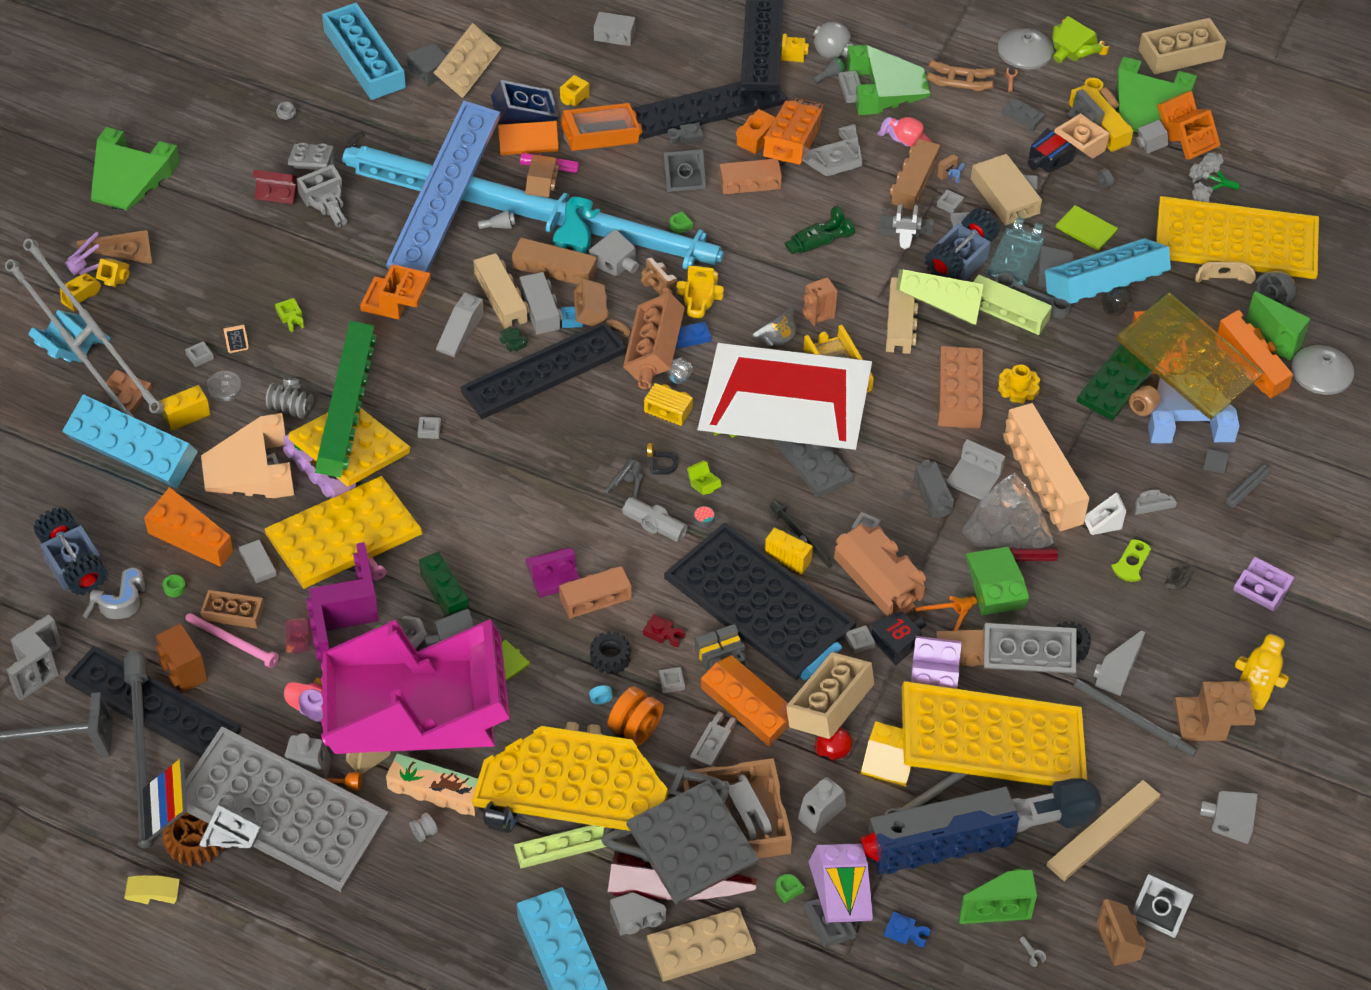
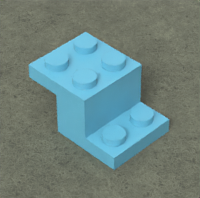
[28,310,111,362]

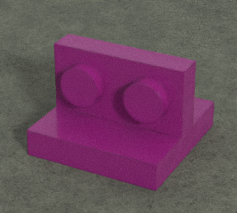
[525,547,580,598]

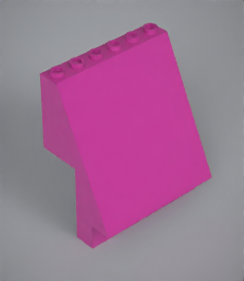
[321,619,510,754]

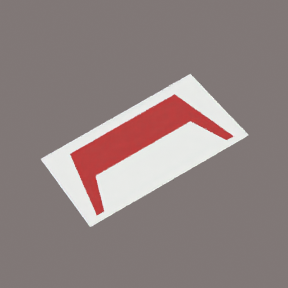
[698,343,872,450]

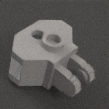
[893,203,922,249]

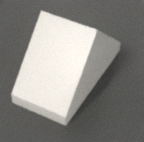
[1084,492,1126,535]

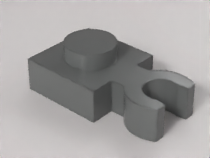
[667,123,703,144]

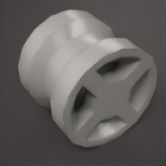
[409,812,438,842]

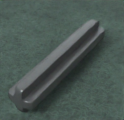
[1225,464,1271,508]

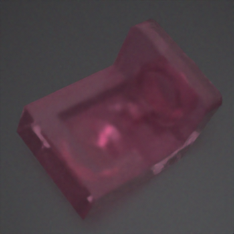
[285,618,310,654]

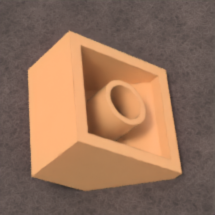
[1054,113,1109,159]

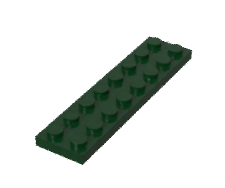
[1076,295,1198,421]

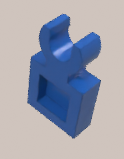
[884,911,931,947]

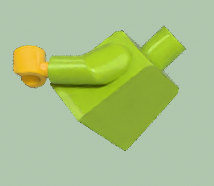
[1052,16,1110,63]

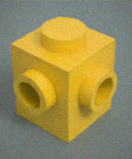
[96,259,130,287]

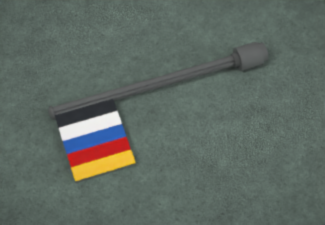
[123,650,187,848]

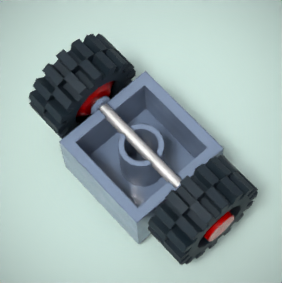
[925,208,1000,281]
[33,507,108,595]

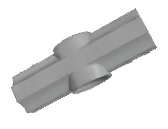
[622,497,688,542]

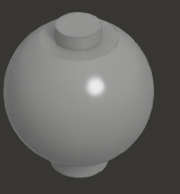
[813,22,855,59]

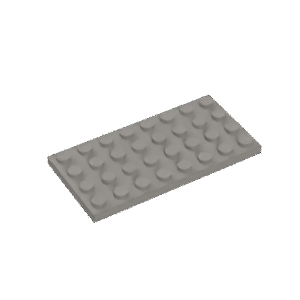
[185,727,388,892]

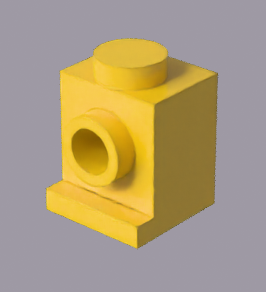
[781,34,809,62]
[560,75,589,107]

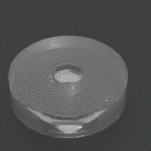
[207,371,242,402]

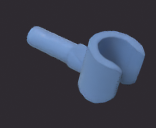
[948,163,965,183]

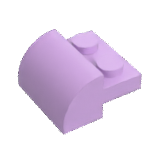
[1233,557,1294,612]

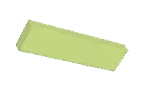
[514,825,607,869]

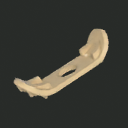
[1195,262,1256,284]

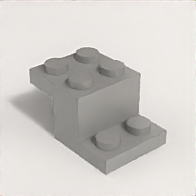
[6,615,62,701]

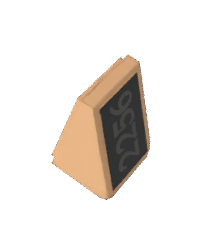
[224,325,249,353]

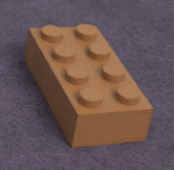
[200,590,264,629]

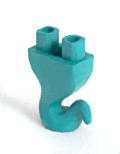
[553,197,600,254]

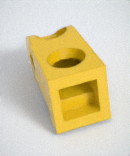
[60,273,101,312]

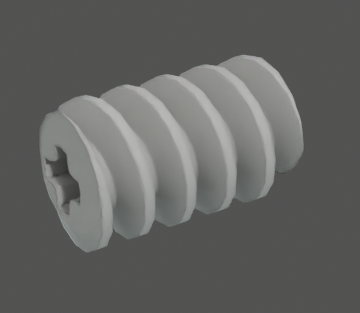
[266,383,314,419]

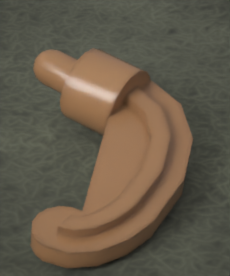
[605,319,630,337]

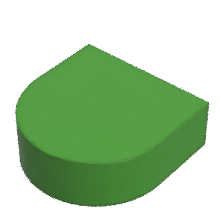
[669,211,693,233]
[775,874,805,903]

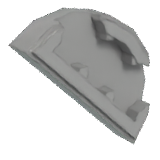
[1134,490,1177,515]

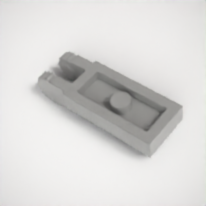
[690,711,737,768]

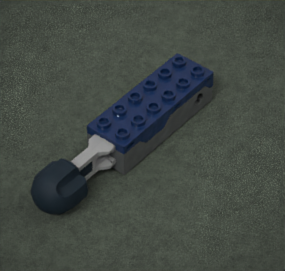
[859,778,1102,875]

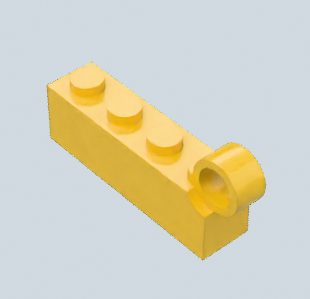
[1069,78,1133,152]

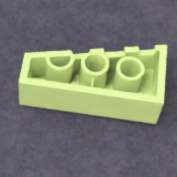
[895,269,984,325]

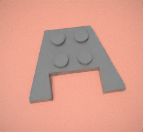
[803,124,862,176]

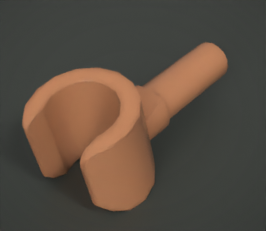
[1005,68,1018,92]

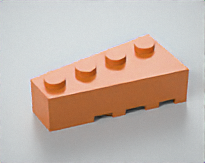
[1213,310,1293,399]
[144,487,233,567]

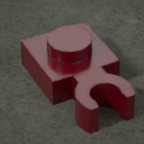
[643,614,685,647]

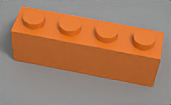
[701,655,789,747]

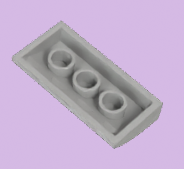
[983,623,1076,674]

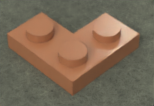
[106,370,153,415]

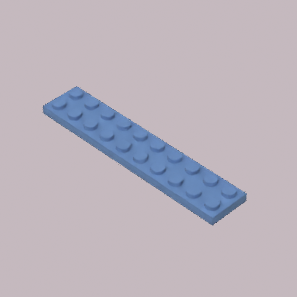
[386,100,501,272]

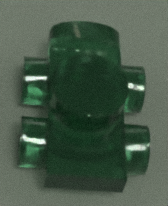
[499,326,528,352]

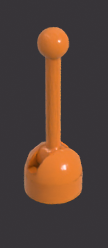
[323,772,362,791]

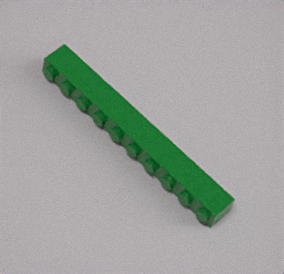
[315,321,377,478]

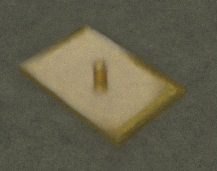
[1116,292,1264,420]

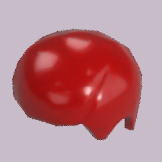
[814,727,852,761]

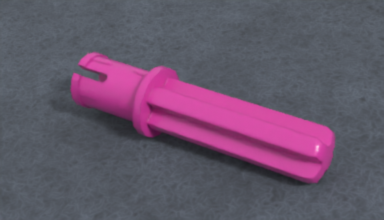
[520,152,579,173]

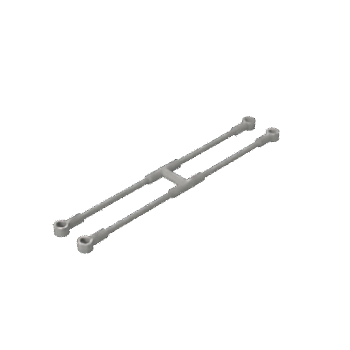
[5,239,164,419]

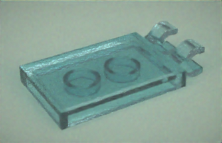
[987,217,1045,286]

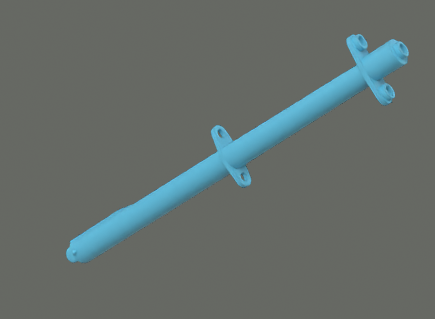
[342,146,724,270]

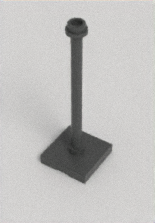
[0,692,113,758]

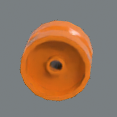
[607,686,664,746]

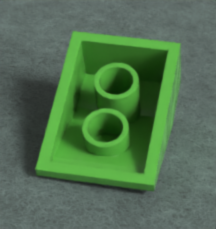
[1246,291,1310,361]
[965,547,1029,616]
[958,869,1037,924]

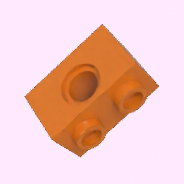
[736,109,776,154]

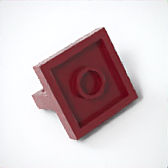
[253,170,298,205]

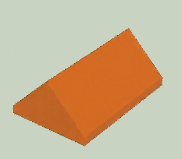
[498,121,559,155]

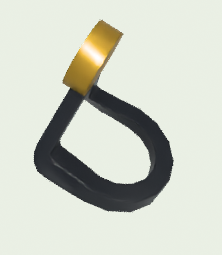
[647,443,678,475]

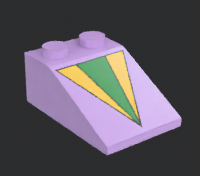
[809,844,873,923]

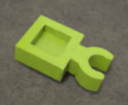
[275,298,304,332]

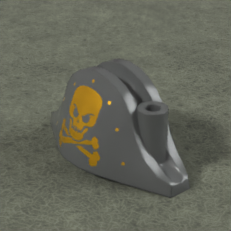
[751,305,796,348]

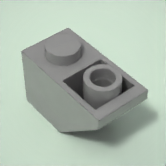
[610,892,666,936]

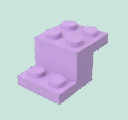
[911,636,961,689]

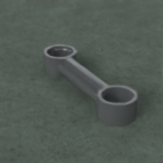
[995,273,1072,318]

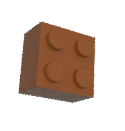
[155,623,207,693]

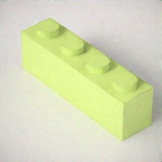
[974,275,1052,335]

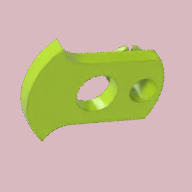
[1111,540,1151,582]

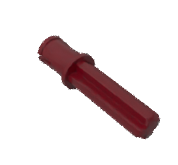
[992,546,1058,561]

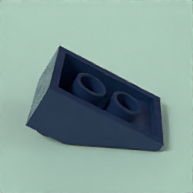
[491,80,559,125]

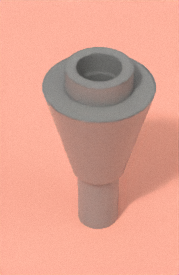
[478,209,516,229]

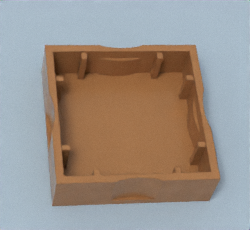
[681,758,792,858]

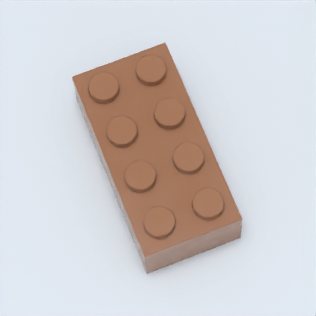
[938,346,983,429]

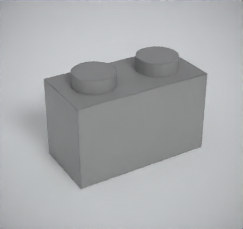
[594,12,635,46]

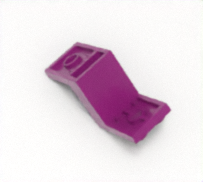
[306,542,379,661]

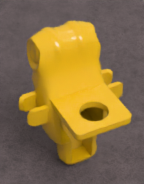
[676,266,724,318]
[1235,634,1289,710]

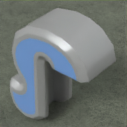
[97,567,145,619]

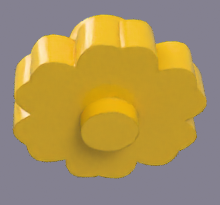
[998,365,1040,403]

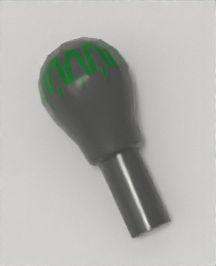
[812,58,845,84]

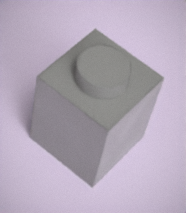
[1136,120,1168,154]

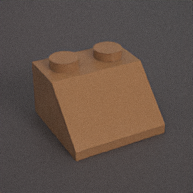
[1096,899,1146,966]

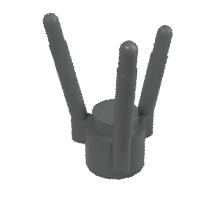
[604,459,643,499]

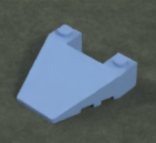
[1148,375,1239,443]

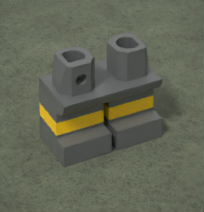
[695,624,746,671]

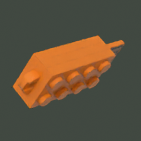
[763,98,824,165]

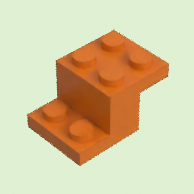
[1157,91,1221,160]
[360,264,431,320]

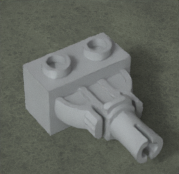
[297,164,347,228]

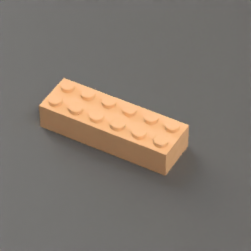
[1003,403,1089,531]

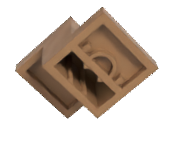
[1174,681,1256,741]

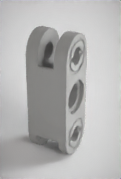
[725,774,772,841]

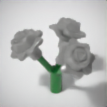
[1189,152,1240,202]

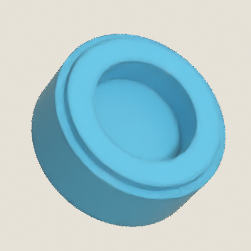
[589,685,613,704]

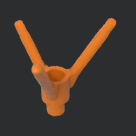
[915,596,977,631]

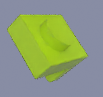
[687,460,722,495]

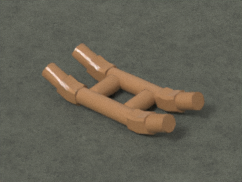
[926,59,996,91]

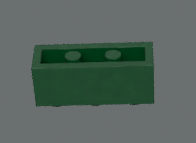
[419,551,470,617]

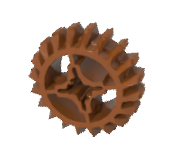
[162,812,224,867]

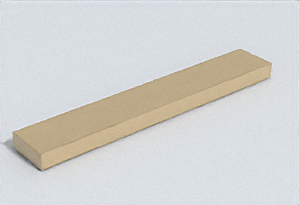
[1047,780,1161,881]

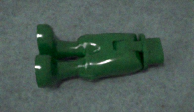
[784,205,855,255]

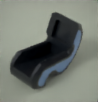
[483,801,520,833]

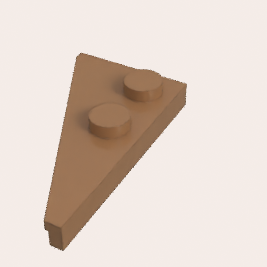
[76,230,152,264]

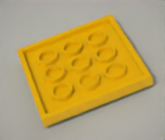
[288,408,411,487]

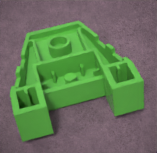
[846,45,930,115]
[1115,56,1197,132]
[91,127,180,210]

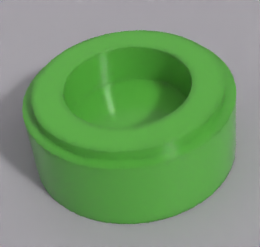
[163,575,186,597]

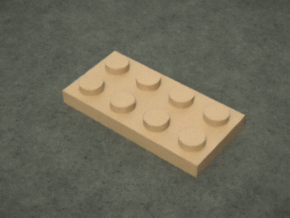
[433,23,501,98]
[647,908,756,982]

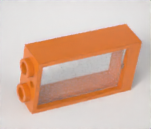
[561,103,642,151]

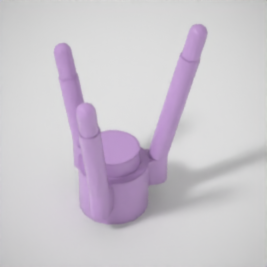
[65,232,100,276]

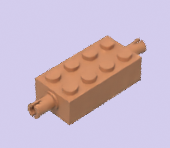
[623,288,685,389]

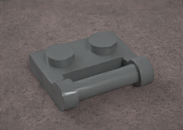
[1068,89,1105,127]

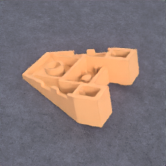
[201,413,294,498]

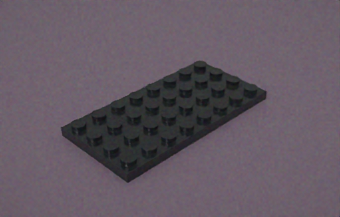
[664,522,856,680]

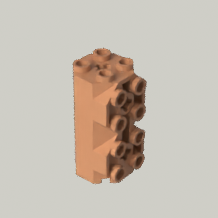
[834,524,926,616]

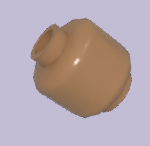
[1129,386,1161,416]

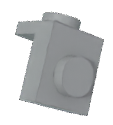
[401,616,427,649]

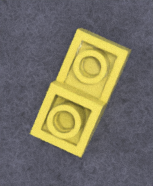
[124,875,180,904]

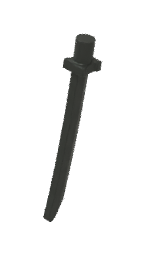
[769,501,832,568]

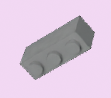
[520,272,563,335]

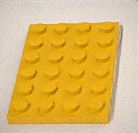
[264,476,422,589]

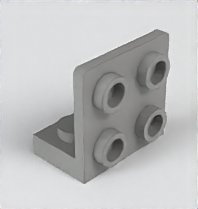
[288,142,334,170]
[946,439,1006,501]

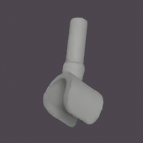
[82,590,105,619]
[1020,936,1046,967]

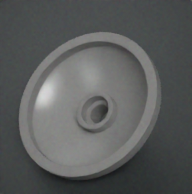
[997,28,1054,69]
[1291,345,1354,395]

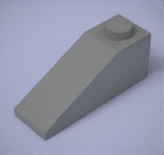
[436,293,484,357]
[1093,631,1145,696]

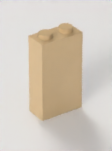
[971,154,1042,225]

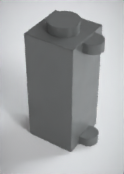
[914,460,954,519]

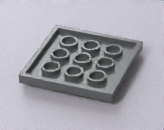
[626,780,759,905]

